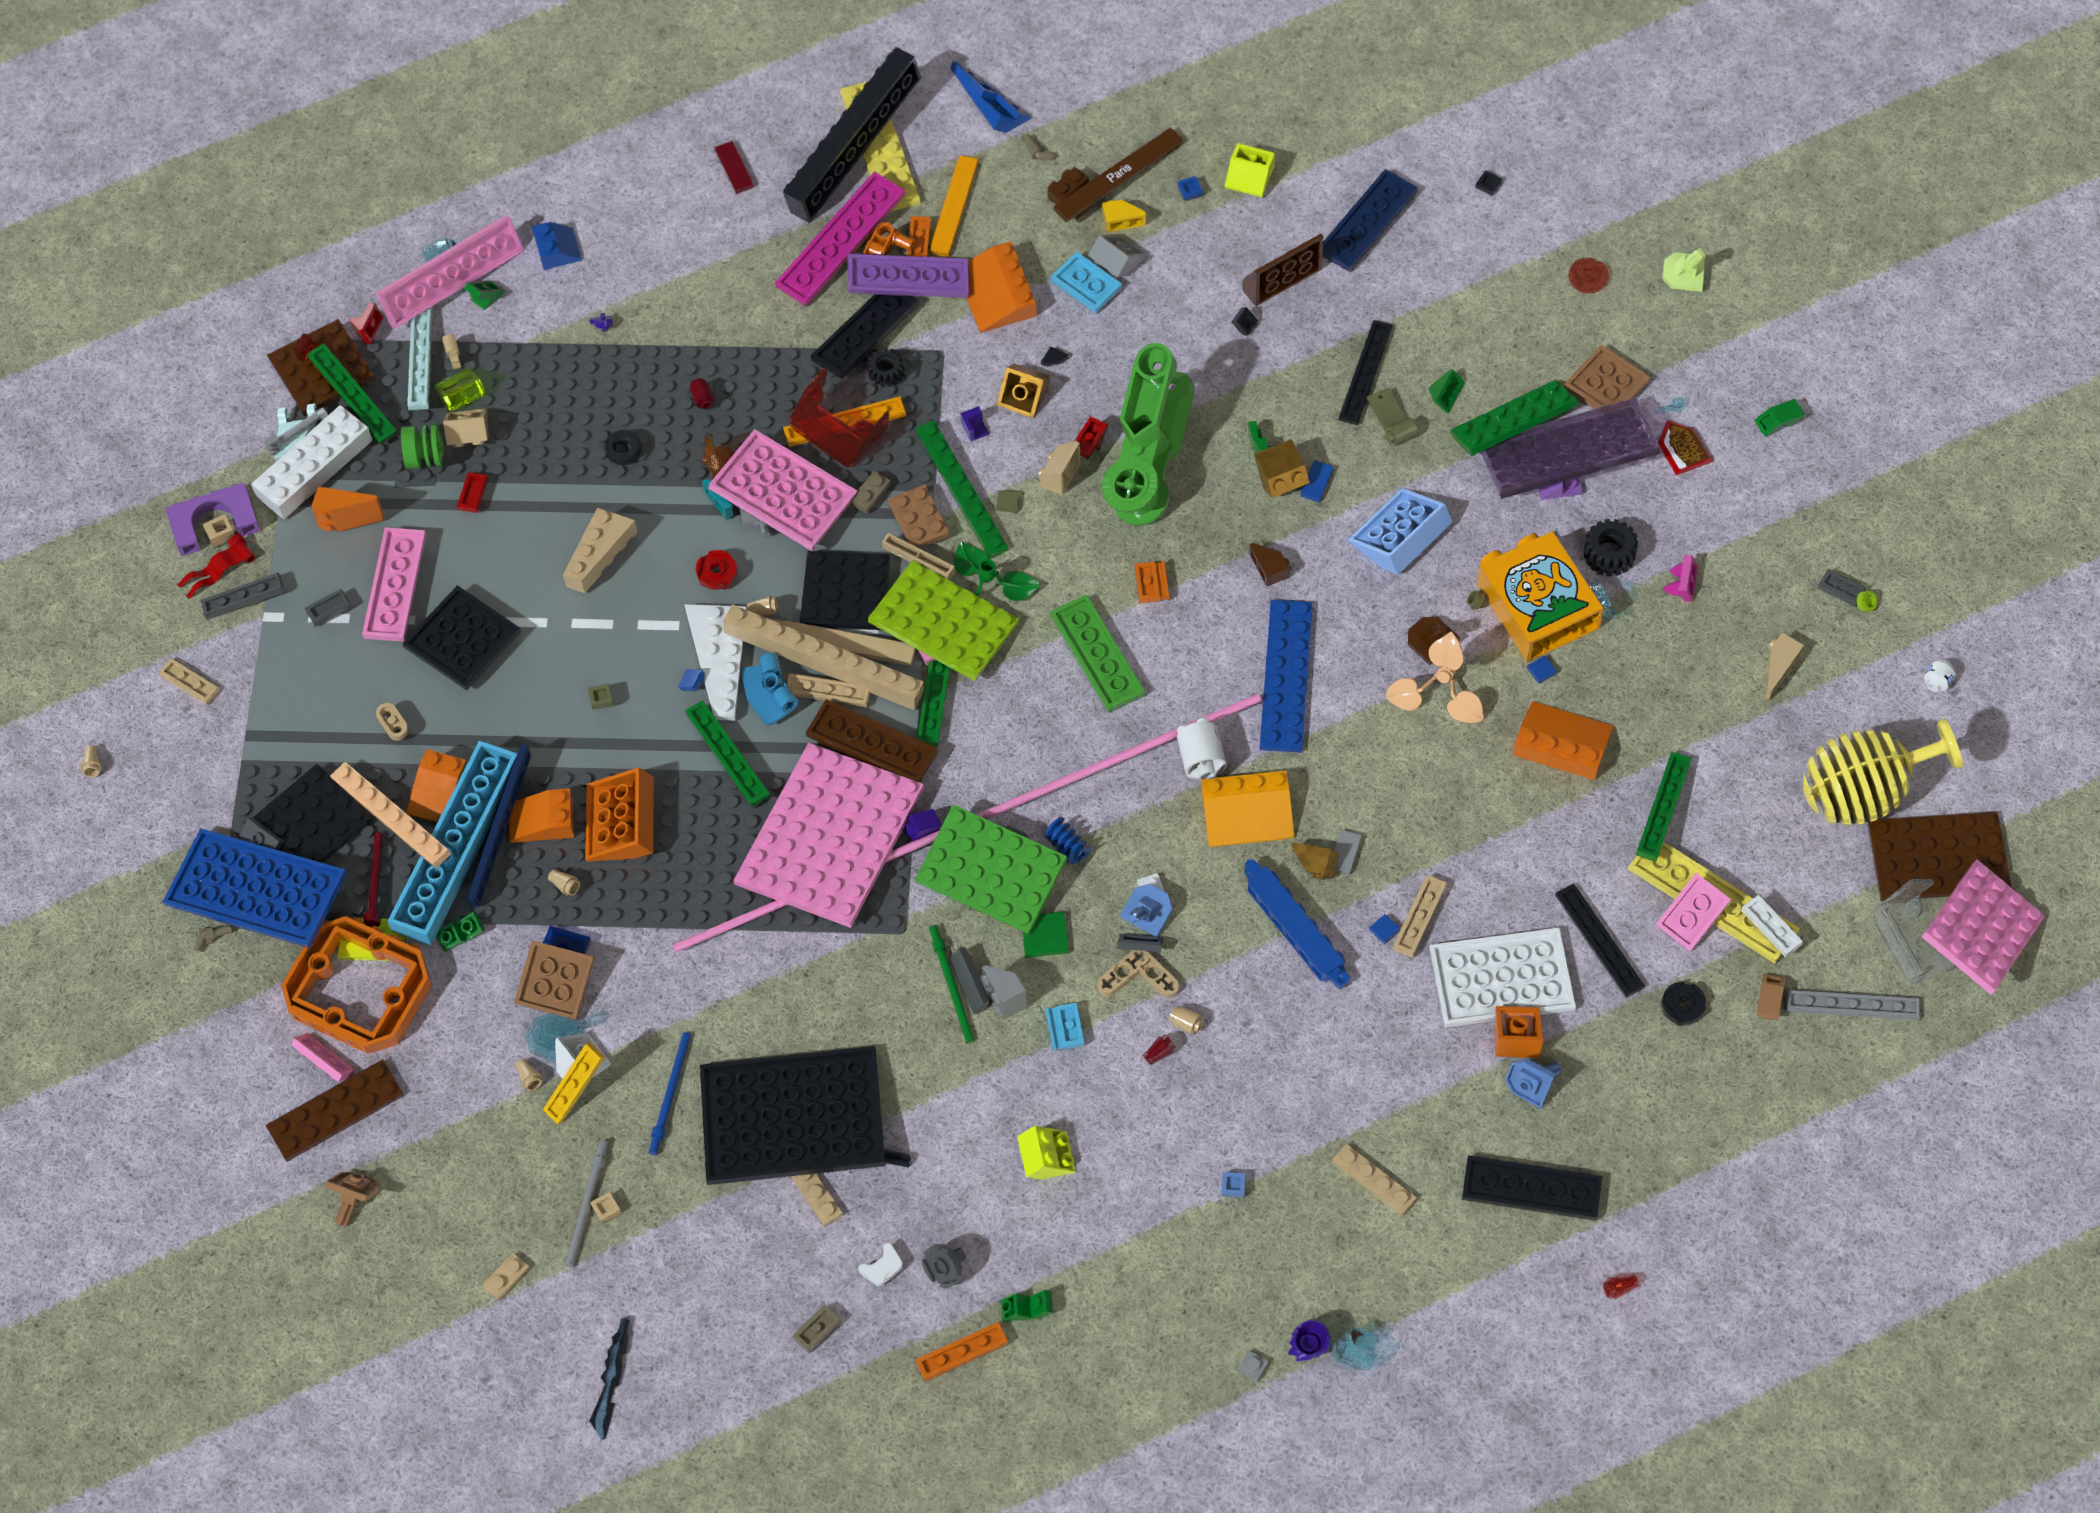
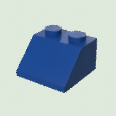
[532,222,582,270]

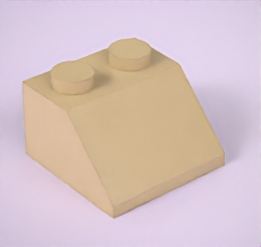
[443,408,489,447]
[1038,441,1081,495]

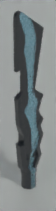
[589,1318,630,1440]

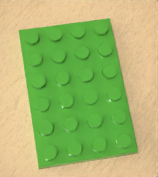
[914,804,1068,934]

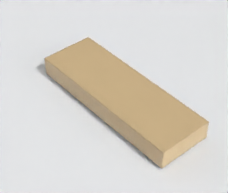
[158,658,221,705]

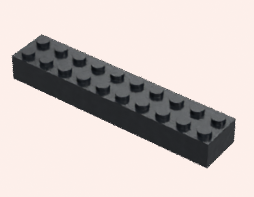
[783,47,921,223]

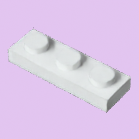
[1741,895,1803,958]

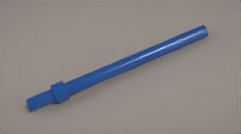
[648,1032,691,1155]

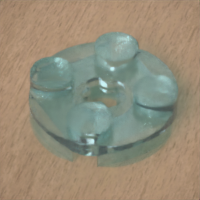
[1589,580,1618,620]

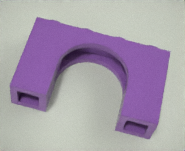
[165,482,260,557]

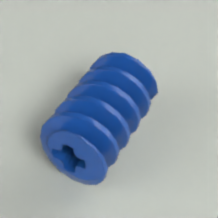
[1045,817,1092,864]

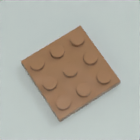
[1564,344,1650,421]
[514,940,595,1021]

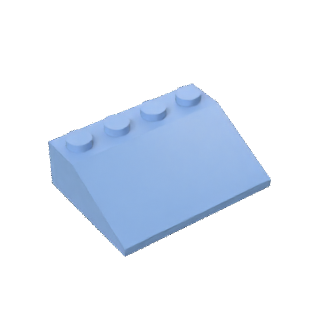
[1348,488,1452,575]

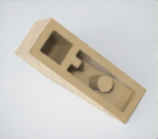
[1765,633,1804,700]

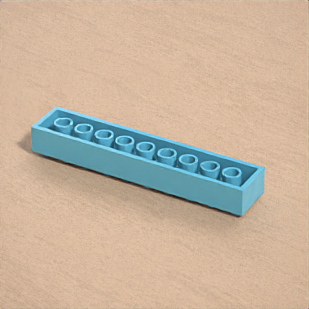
[388,741,517,946]

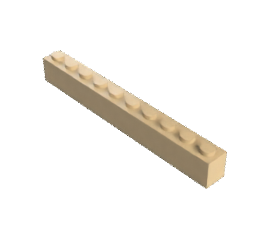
[723,604,923,711]

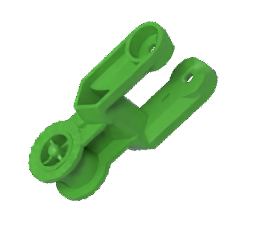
[1102,343,1195,526]

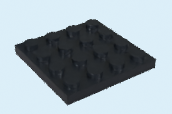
[800,551,891,630]
[402,585,521,691]
[252,764,373,863]

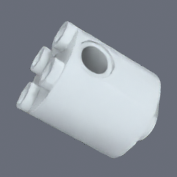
[1177,718,1227,780]

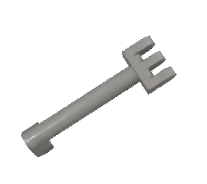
[264,408,328,455]

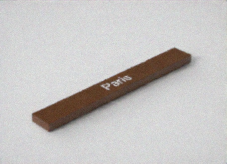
[1053,127,1184,223]

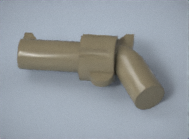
[1021,134,1053,161]
[194,924,232,952]

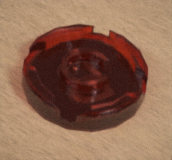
[1568,257,1609,294]

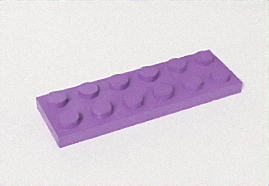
[848,254,969,298]

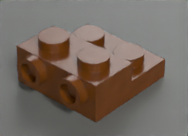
[1047,166,1097,220]

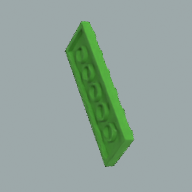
[1050,595,1145,713]

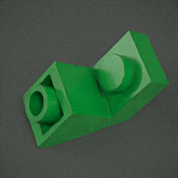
[1754,398,1806,437]
[1001,1290,1053,1322]

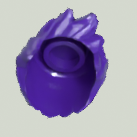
[1288,1319,1332,1362]

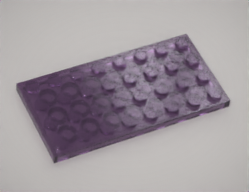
[1480,398,1661,499]

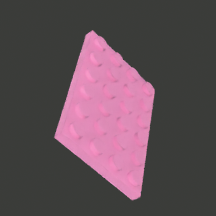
[708,429,857,551]
[1921,860,2045,995]

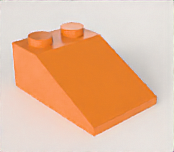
[311,486,385,532]
[406,749,467,823]
[509,788,574,843]

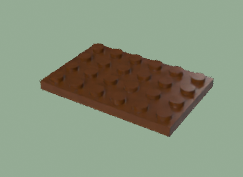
[1867,812,2012,901]

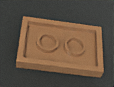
[887,484,950,549]

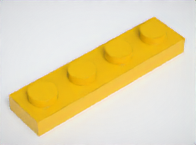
[543,1042,605,1124]

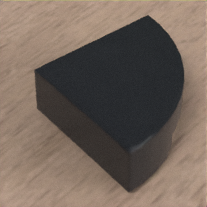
[1041,347,1068,367]

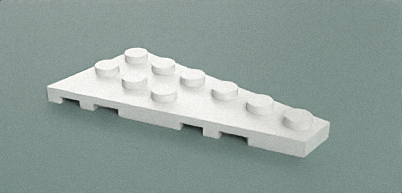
[684,604,747,721]

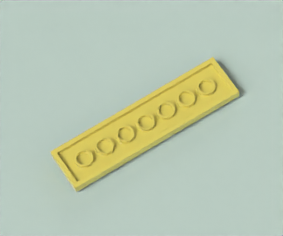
[840,82,921,211]
[1628,841,1800,964]

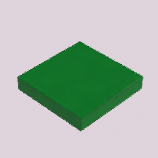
[1023,912,1069,958]

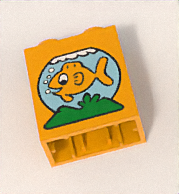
[1477,531,1604,662]

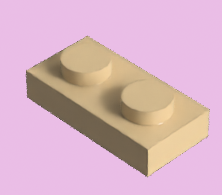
[482,1253,530,1301]

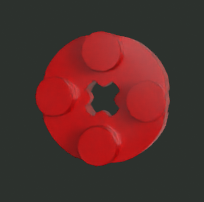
[695,550,738,590]

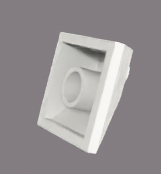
[555,1032,612,1079]

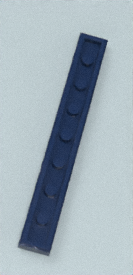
[467,744,532,907]

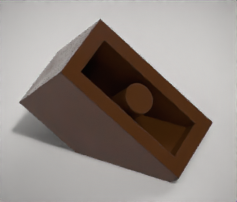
[1249,543,1291,587]

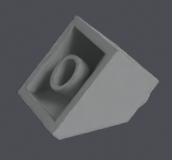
[1088,234,1148,278]

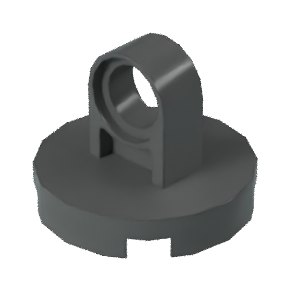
[922,1244,966,1288]

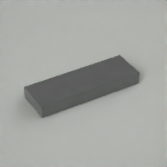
[950,947,990,1014]

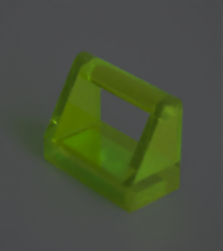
[434,367,486,412]

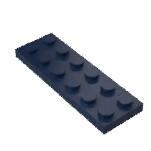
[1322,169,1418,272]

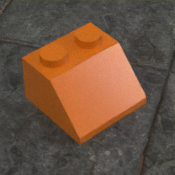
[1494,1006,1543,1058]

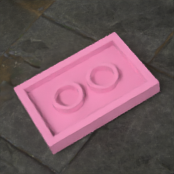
[1656,873,1732,951]

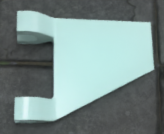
[274,404,320,460]

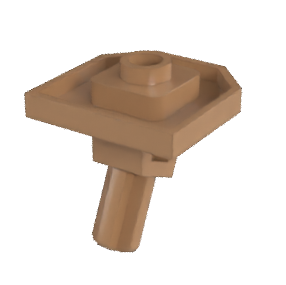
[325,1172,381,1226]

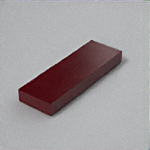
[714,141,754,194]

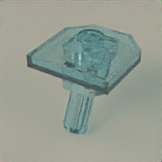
[525,1013,580,1063]

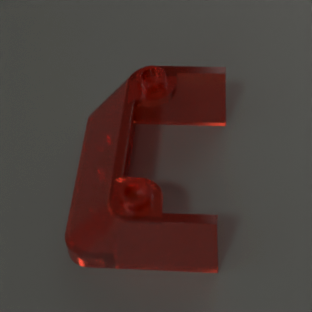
[790,367,890,467]

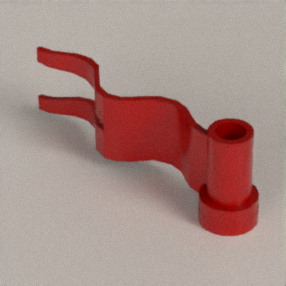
[177,534,256,599]

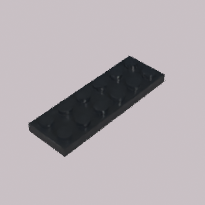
[811,294,919,379]
[1462,1155,1602,1221]

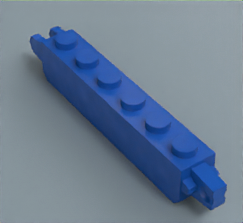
[1244,859,1351,989]

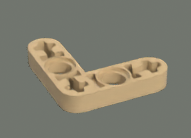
[1097,950,1179,998]

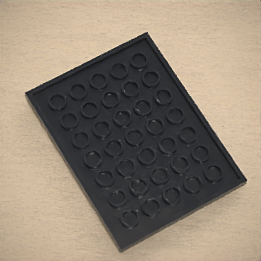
[700,1046,886,1185]

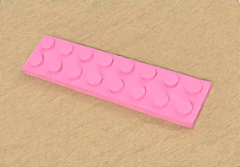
[376,215,524,329]

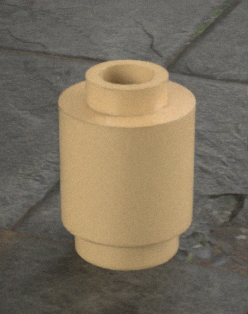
[1169,1006,1204,1035]

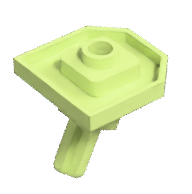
[1662,248,1706,292]

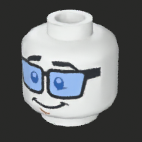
[1924,660,1956,692]

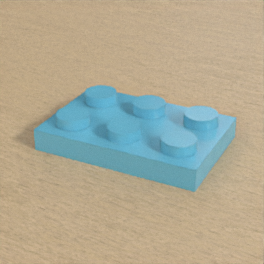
[1050,252,1122,313]

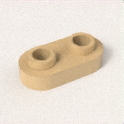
[376,703,409,741]

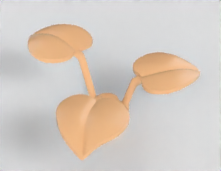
[1386,632,1485,723]

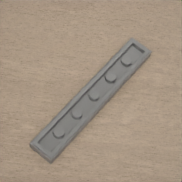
[1786,989,1920,1021]

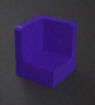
[960,406,989,442]

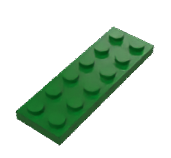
[1450,379,1578,456]

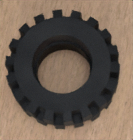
[1584,519,1638,577]

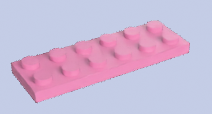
[362,527,427,642]

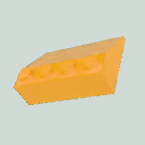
[1201,771,1294,847]

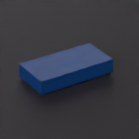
[1300,460,1334,503]

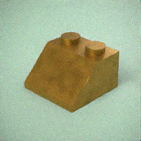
[996,363,1051,418]
[1254,439,1310,498]

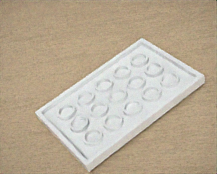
[1429,928,1576,1028]

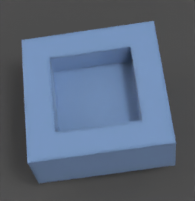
[1222,1172,1245,1197]

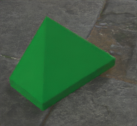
[1428,369,1465,413]

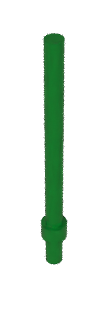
[929,925,975,1044]

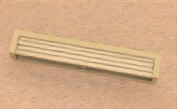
[882,533,955,580]

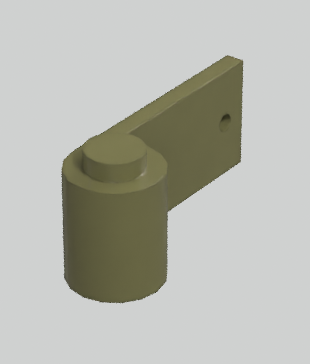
[1366,387,1418,445]

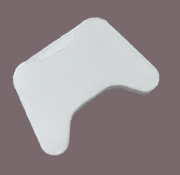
[858,1243,903,1286]

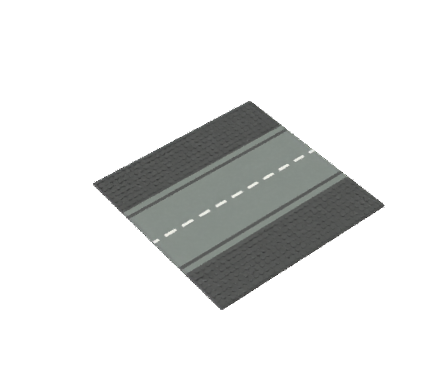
[230,340,942,934]

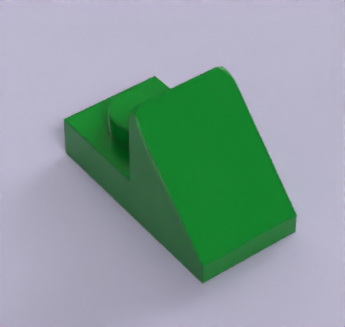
[464,280,505,310]

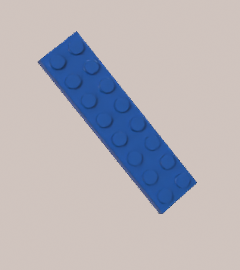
[1260,600,1312,753]

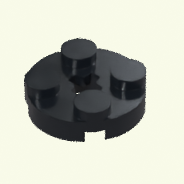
[1661,982,1706,1026]

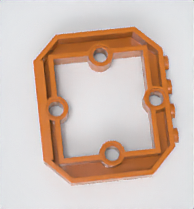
[281,916,432,1054]

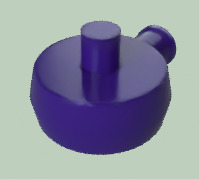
[590,313,613,332]

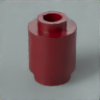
[690,378,715,409]

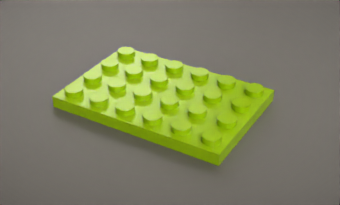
[868,560,1019,681]

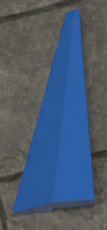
[950,61,1032,133]

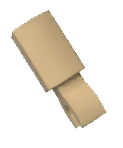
[442,334,461,370]

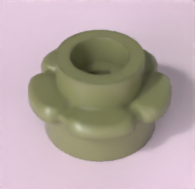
[1467,590,1486,610]

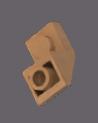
[1756,974,1786,1020]

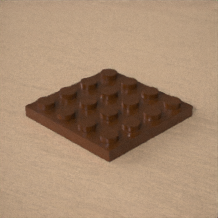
[267,319,376,416]

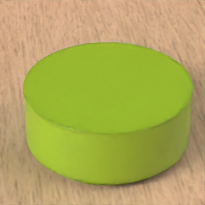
[1857,591,1877,612]

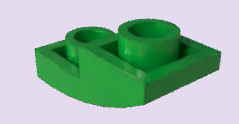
[1248,421,1271,453]
[436,912,486,952]

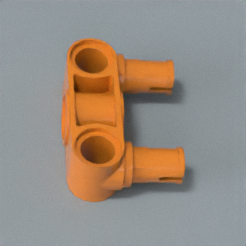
[863,222,915,255]

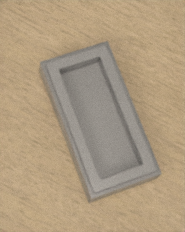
[1334,830,1362,875]

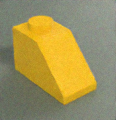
[1102,199,1146,233]

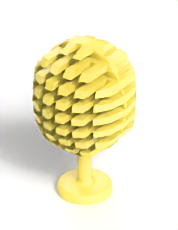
[1803,718,1963,826]

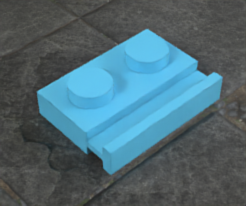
[1045,1003,1084,1051]

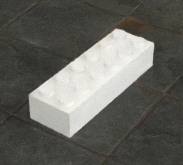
[251,405,372,519]

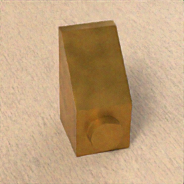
[1291,842,1339,880]

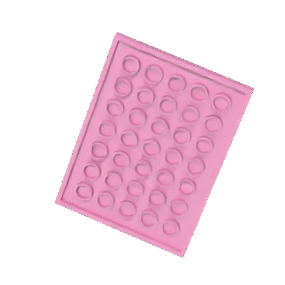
[733,743,924,928]

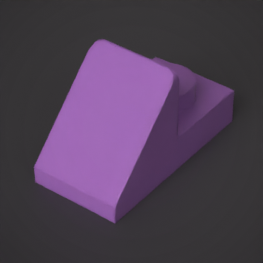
[1537,469,1582,500]

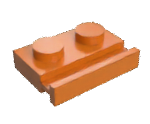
[1134,561,1169,604]

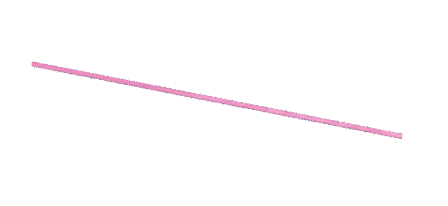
[672,694,1261,953]

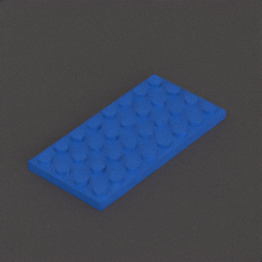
[163,828,348,949]

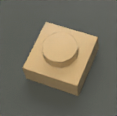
[590,1192,621,1224]

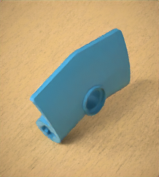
[741,653,798,726]

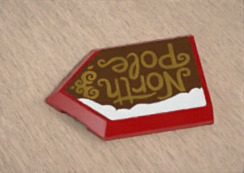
[1658,420,1713,476]

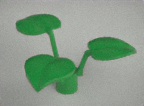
[954,541,1040,601]

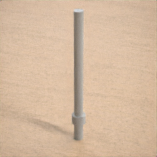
[565,1140,608,1268]

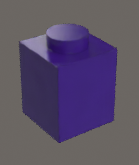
[905,809,942,841]

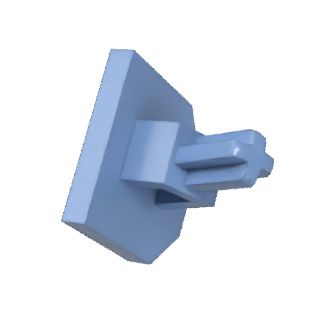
[1119,884,1173,937]
[1505,1058,1561,1109]

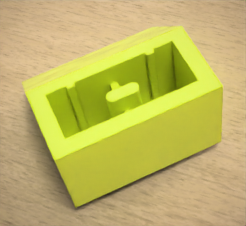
[1225,143,1275,198]
[1017,1126,1076,1180]

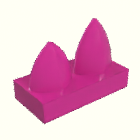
[1663,555,1698,602]

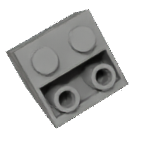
[980,965,1027,1019]

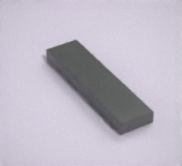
[201,572,285,620]

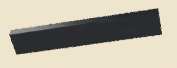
[1338,320,1393,426]
[1555,883,1645,998]

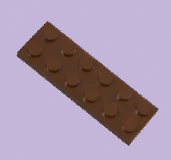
[806,699,938,783]
[266,1059,404,1162]

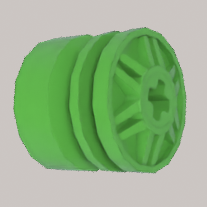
[401,424,444,469]

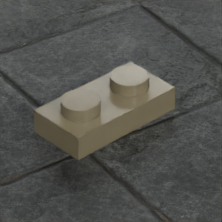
[850,471,891,514]
[792,1304,841,1353]

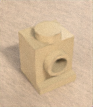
[203,515,237,549]

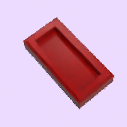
[457,472,488,513]

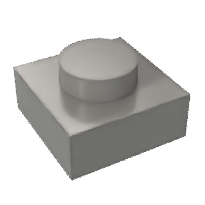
[1237,1351,1268,1383]

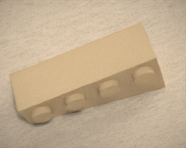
[563,508,638,593]

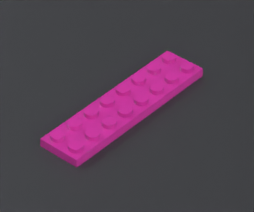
[774,171,906,307]

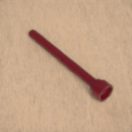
[363,832,383,927]

